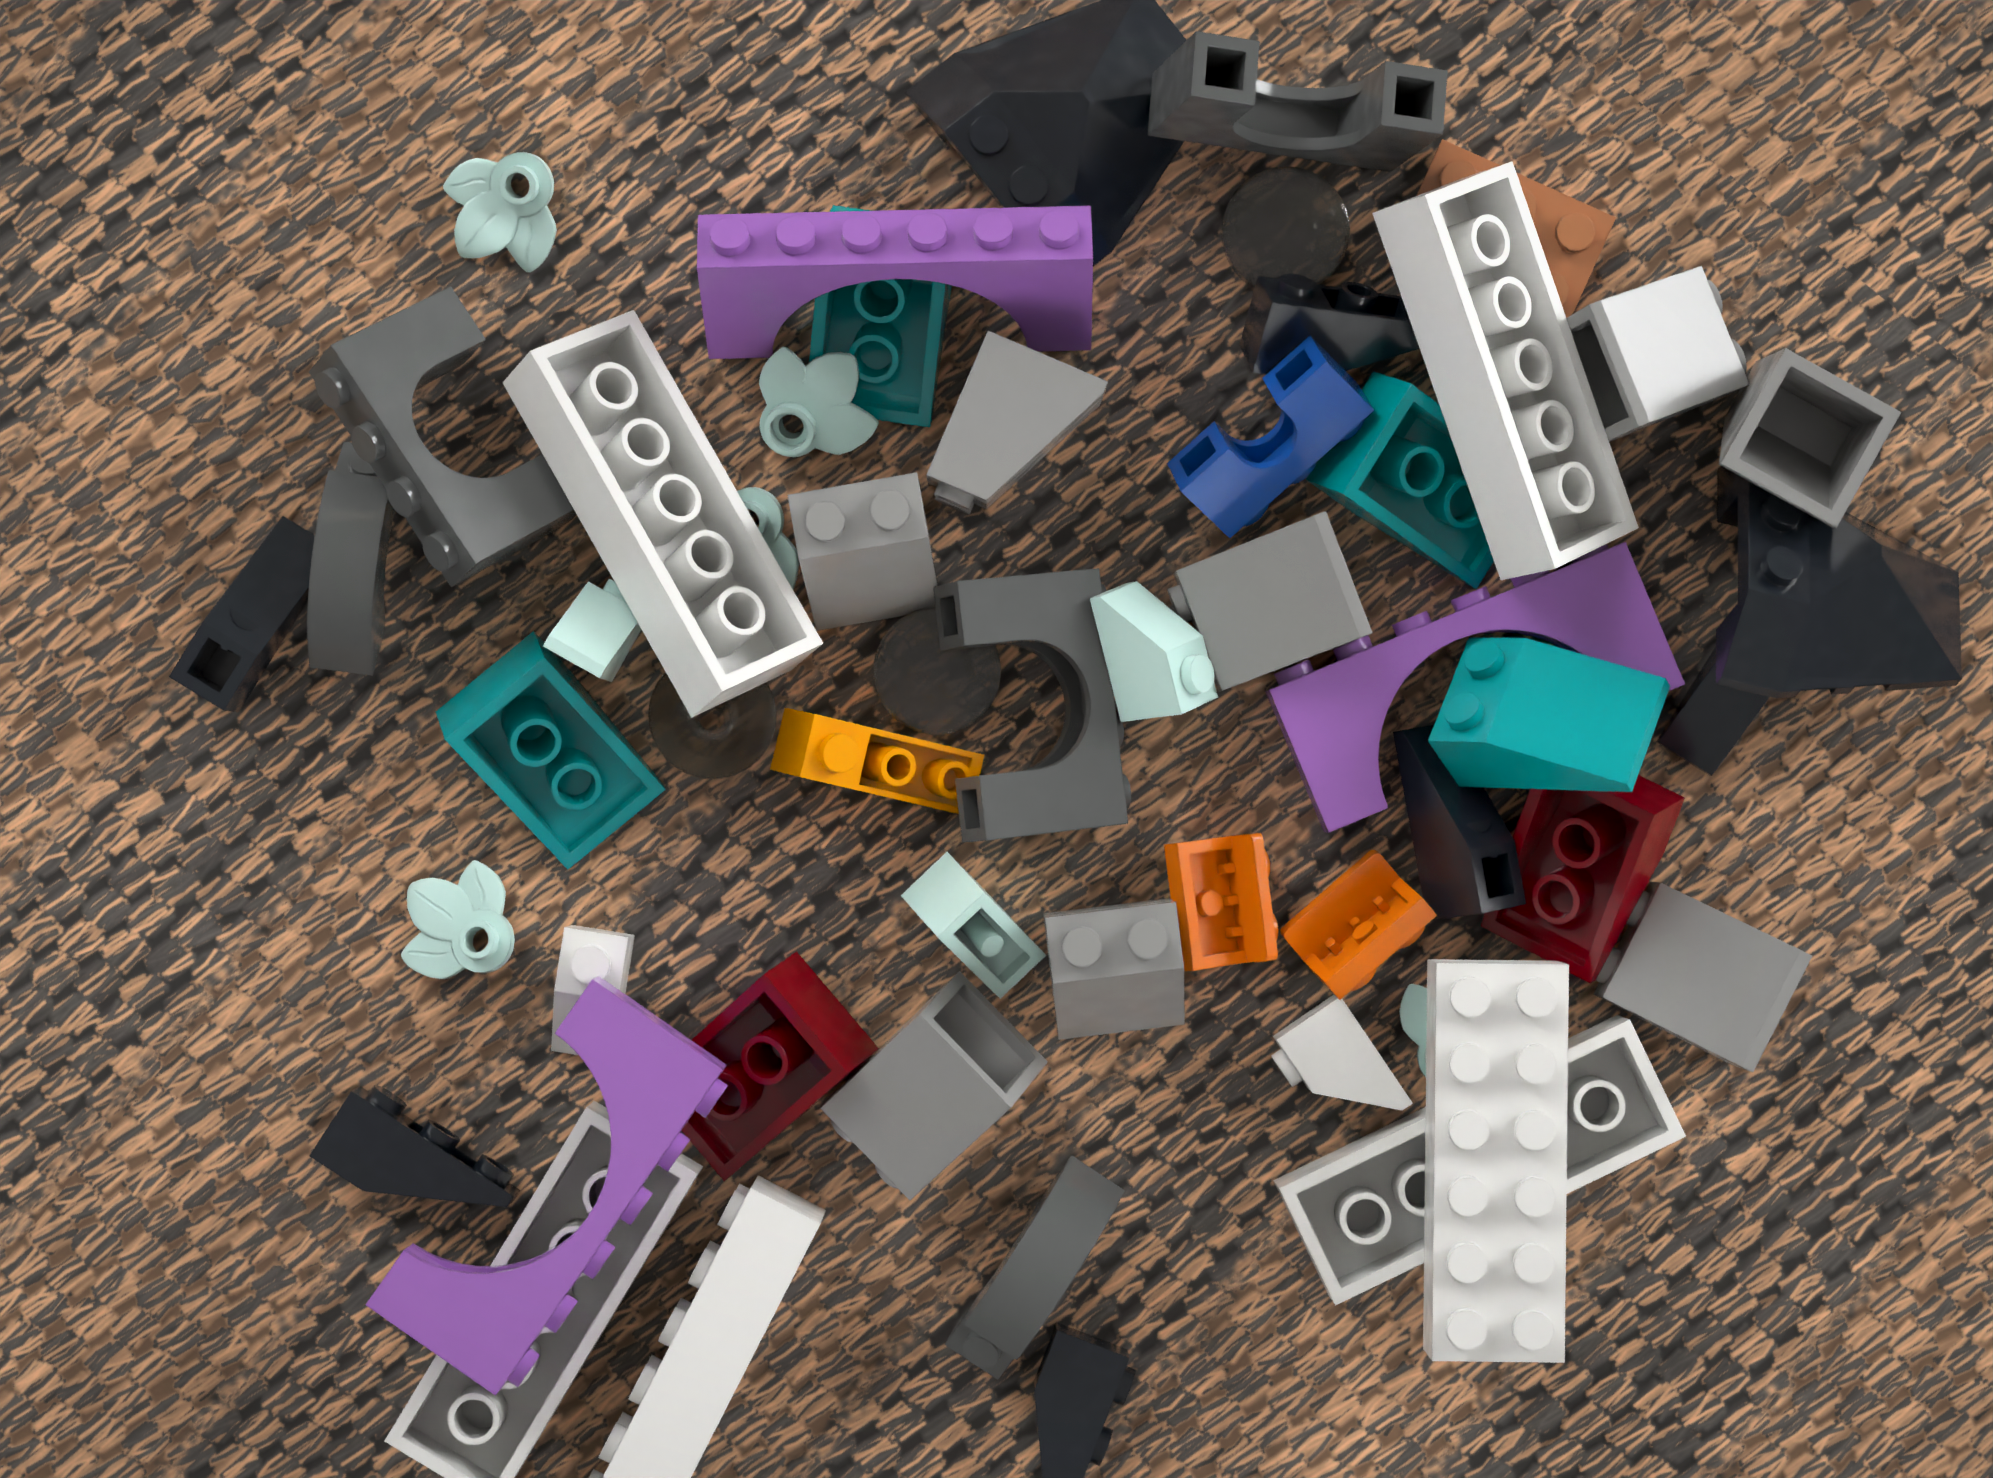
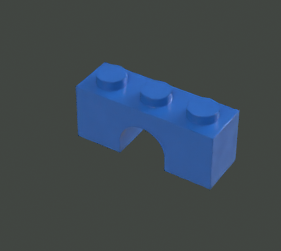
[1167,335,1375,538]

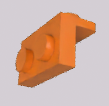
[1164,833,1279,971]
[1280,850,1437,1000]

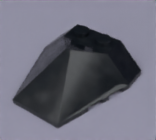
[905,0,1186,267]
[1716,466,1962,699]

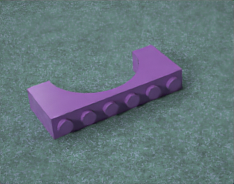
[697,206,1093,359]
[1265,542,1685,833]
[366,976,728,1396]

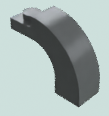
[307,442,395,676]
[945,1155,1125,1380]

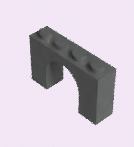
[1148,31,1448,172]
[309,286,577,587]
[933,568,1131,843]

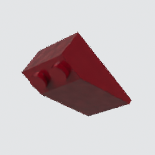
[1481,775,1685,984]
[681,951,879,1182]

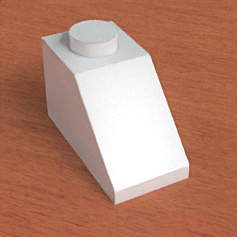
[551,925,635,1055]
[1271,995,1413,1111]

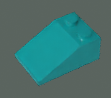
[809,205,952,427]
[1306,371,1494,589]
[436,631,666,869]
[1428,637,1670,792]

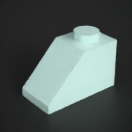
[543,579,642,682]
[1090,581,1218,722]
[901,852,1046,999]

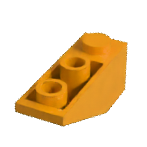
[770,708,984,814]

